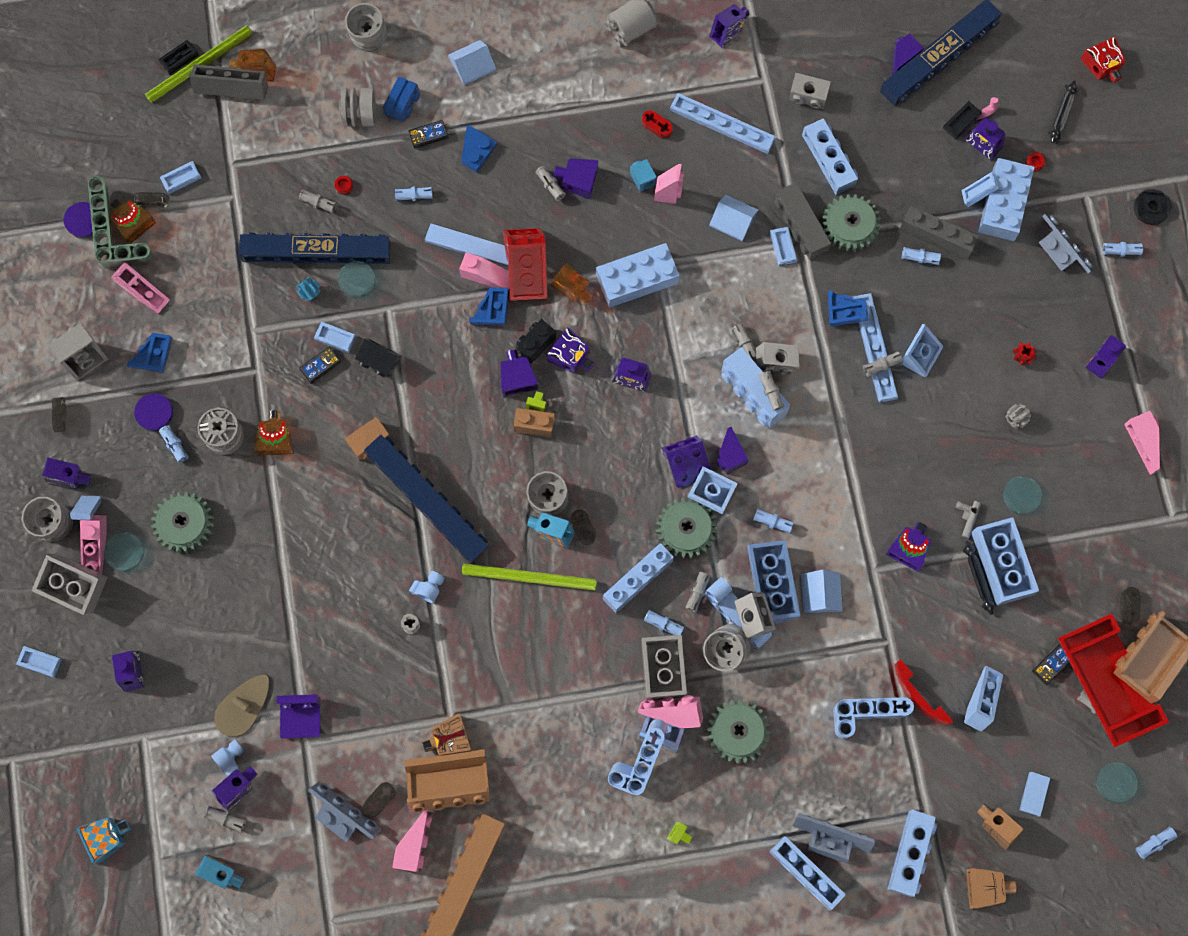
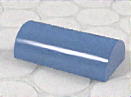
[747,540,800,624]

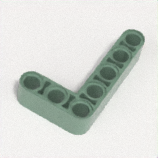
[88,176,153,268]

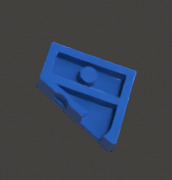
[461,125,497,173]
[469,288,509,326]
[828,291,868,327]
[127,333,173,373]

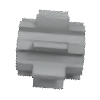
[1005,404,1032,429]

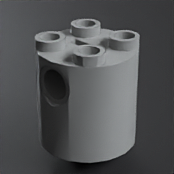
[604,0,657,46]

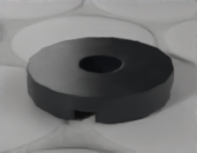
[1133,189,1172,225]

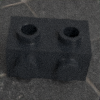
[516,319,556,364]
[355,338,402,377]

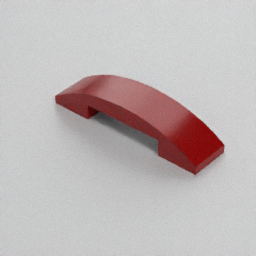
[894,659,953,726]

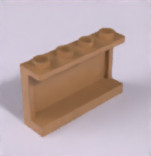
[1113,611,1188,704]
[404,749,490,813]

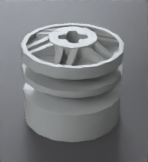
[345,3,388,51]
[339,88,377,127]
[197,408,244,455]
[526,471,569,516]
[21,497,73,542]
[703,624,752,671]

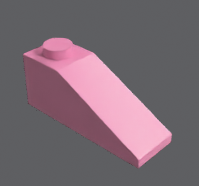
[459,252,509,289]
[111,263,170,314]
[1124,411,1160,475]

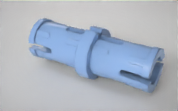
[395,186,433,201]
[1102,242,1143,257]
[901,247,941,265]
[159,425,189,463]
[753,509,794,534]
[644,610,684,635]
[1136,827,1178,859]

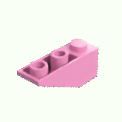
[654,164,684,204]
[80,515,107,574]
[638,695,703,729]
[392,810,432,872]

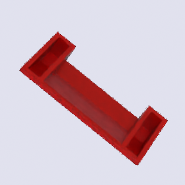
[1057,613,1169,747]

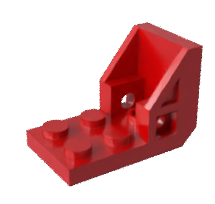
[503,228,547,301]

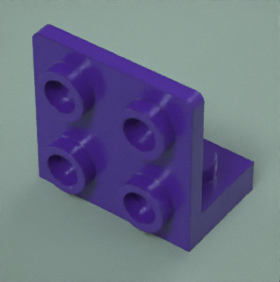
[661,435,711,488]
[277,694,321,739]

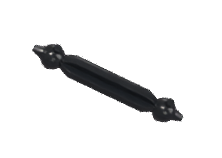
[1048,81,1079,143]
[963,541,995,615]

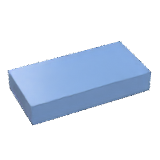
[160,161,201,194]
[961,172,999,207]
[770,227,797,266]
[314,322,356,353]
[70,496,101,520]
[16,646,62,678]
[1019,772,1050,817]

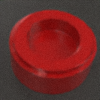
[1026,152,1045,172]
[334,176,353,195]

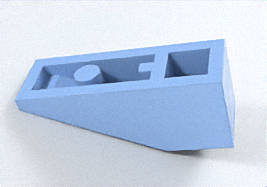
[964,666,1003,732]

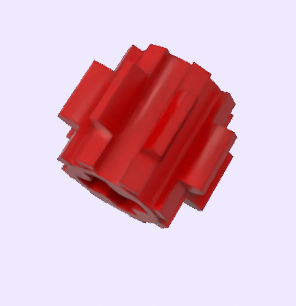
[1013,342,1037,366]

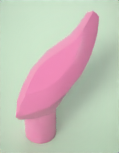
[977,97,998,120]

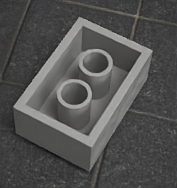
[48,323,109,381]
[32,553,108,615]
[641,635,687,700]

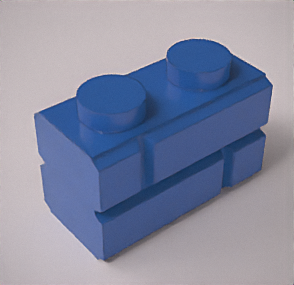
[383,77,420,122]

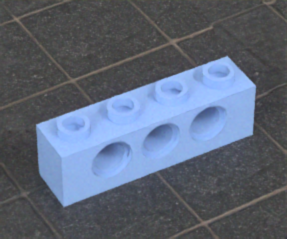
[802,118,858,195]
[603,543,674,613]
[887,810,937,897]
[769,836,846,910]

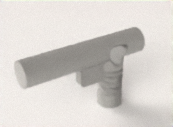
[955,501,981,539]

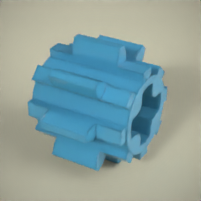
[296,277,321,301]

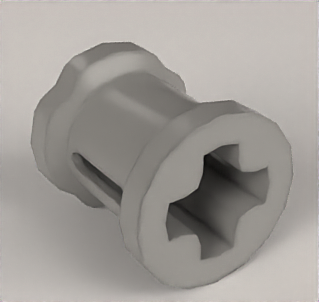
[401,614,420,634]

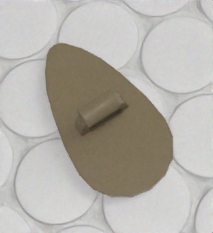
[214,675,269,737]

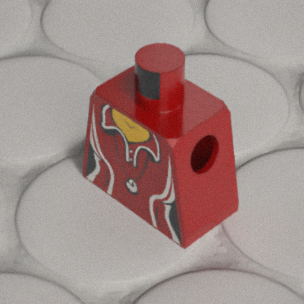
[1080,37,1125,83]

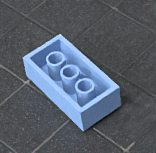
[978,158,1034,241]
[596,243,680,308]
[721,347,790,429]
[971,517,1039,606]

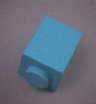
[630,159,657,192]

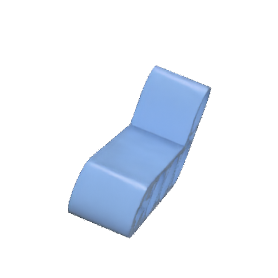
[705,577,772,649]
[833,697,914,740]
[608,719,668,795]

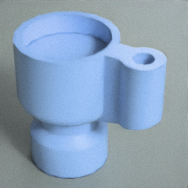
[409,571,445,603]
[211,740,245,776]

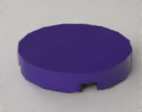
[63,202,102,238]
[134,393,173,431]

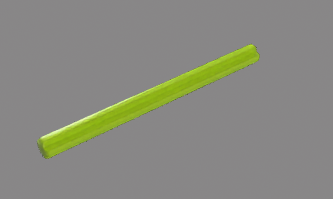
[145,26,253,103]
[462,564,597,590]

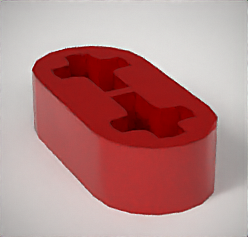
[642,110,673,139]

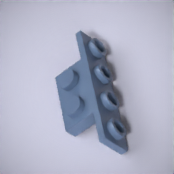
[1039,214,1094,274]
[308,781,382,842]
[793,814,876,864]

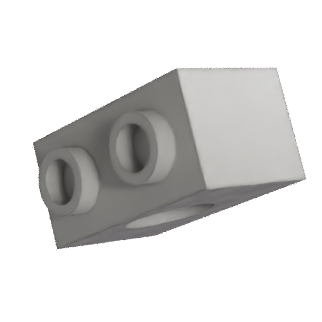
[789,73,831,109]
[756,342,799,375]
[734,592,776,639]

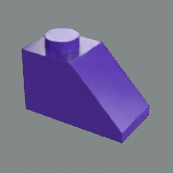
[892,33,924,75]
[717,427,748,474]

